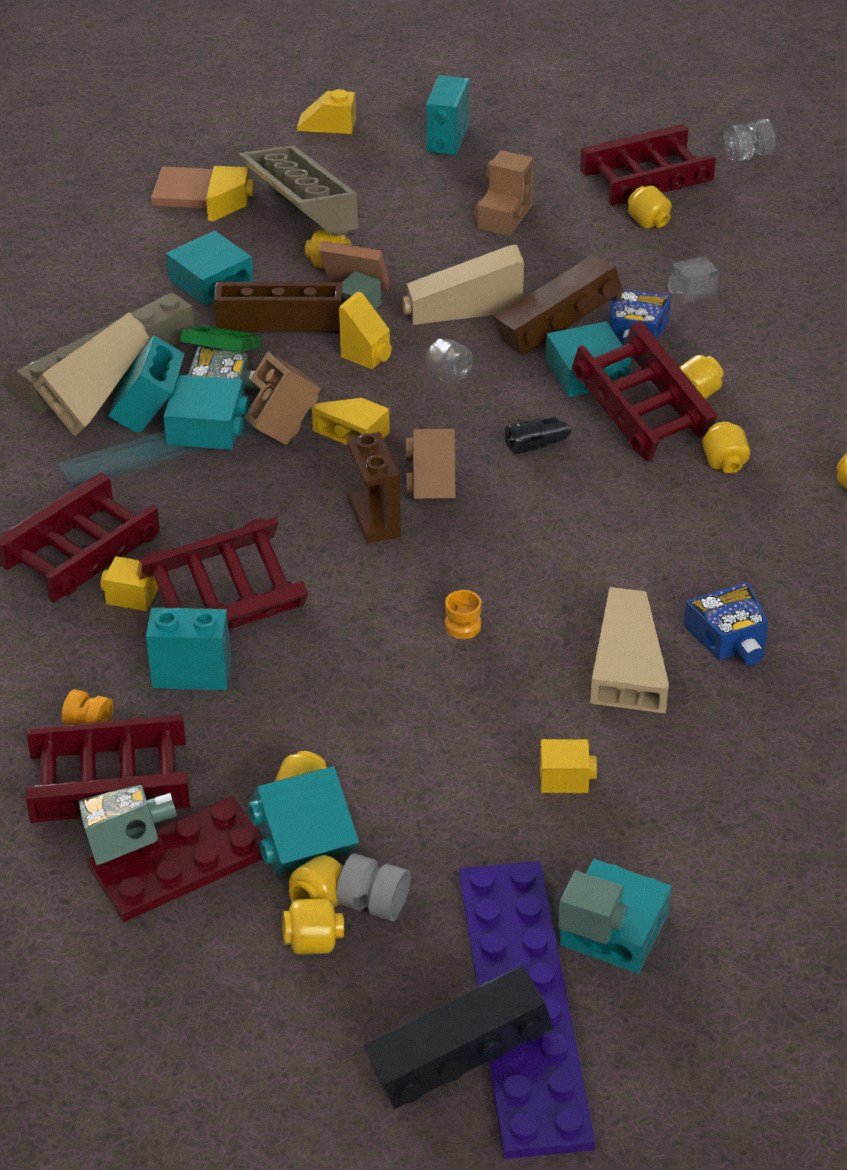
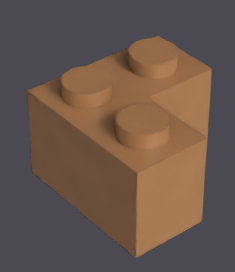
[474,150,534,236]
[244,351,321,445]
[406,429,456,501]

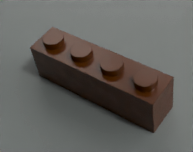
[494,254,623,356]
[214,282,343,331]

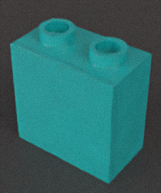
[426,75,469,155]
[166,231,254,306]
[546,321,631,397]
[108,335,185,432]
[164,375,249,450]
[146,608,231,690]
[248,766,359,875]
[560,859,672,974]

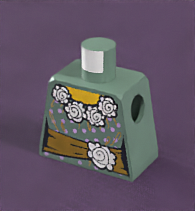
[188,345,261,393]
[79,785,177,865]

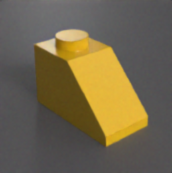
[297,89,356,134]
[206,166,255,221]
[339,291,392,369]
[312,398,390,445]

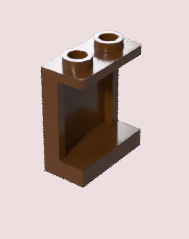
[347,432,401,544]

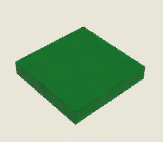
[180,326,262,352]

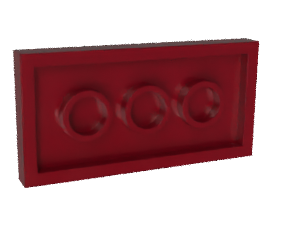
[87,796,263,922]

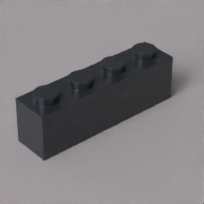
[364,965,553,1109]

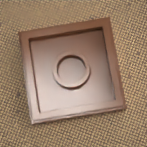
[151,166,213,209]
[319,241,390,291]

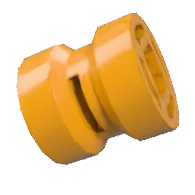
[445,590,482,639]
[61,689,114,726]

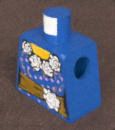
[610,289,671,345]
[683,582,768,665]

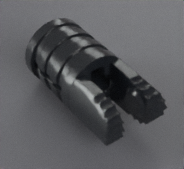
[505,417,572,455]

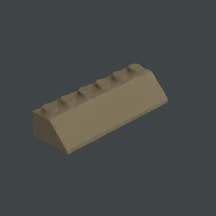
[239,145,358,236]
[2,292,194,414]

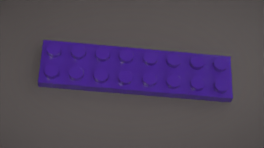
[459,861,595,1159]

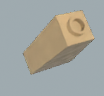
[402,244,524,325]
[33,312,150,436]
[590,587,669,713]

